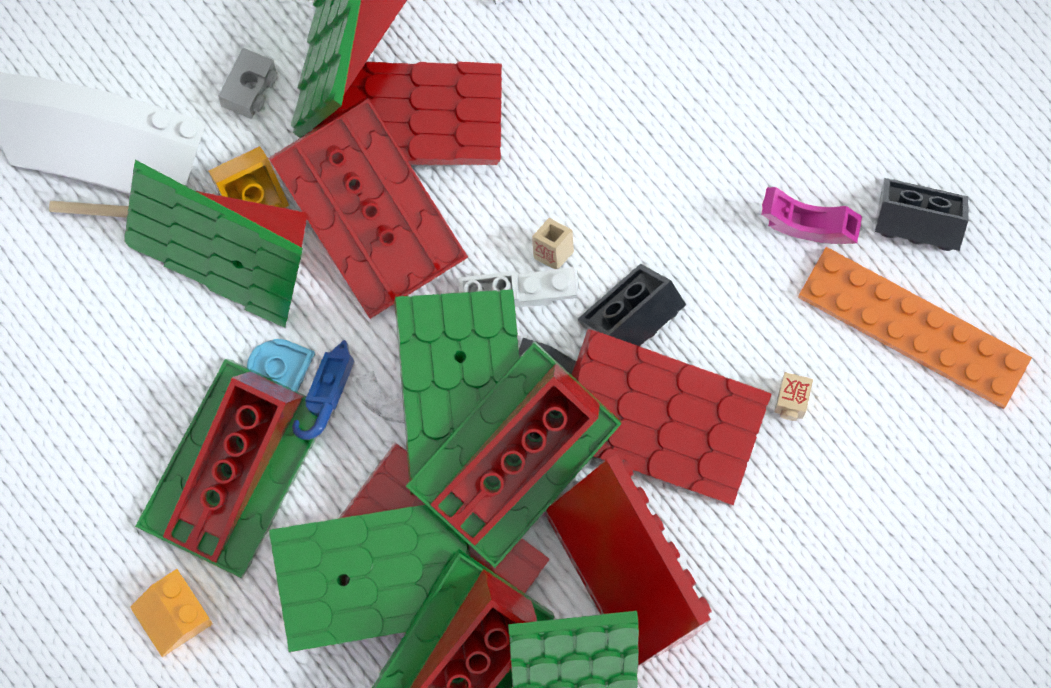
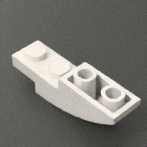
[459,267,579,307]

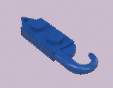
[292,340,355,440]

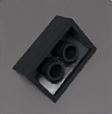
[875,177,969,251]
[577,263,686,346]

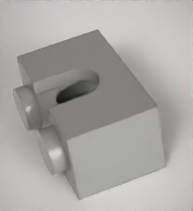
[218,48,278,119]

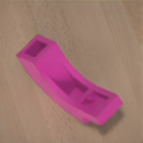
[761,187,862,244]

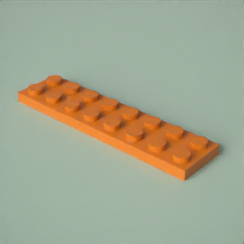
[798,247,1032,409]

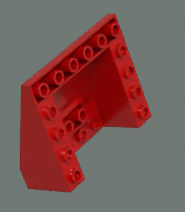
[544,454,712,668]

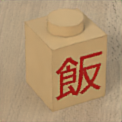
[532,218,574,269]
[774,372,813,421]

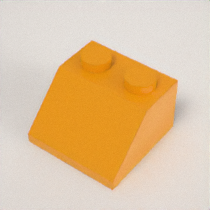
[208,146,289,208]
[130,569,213,658]

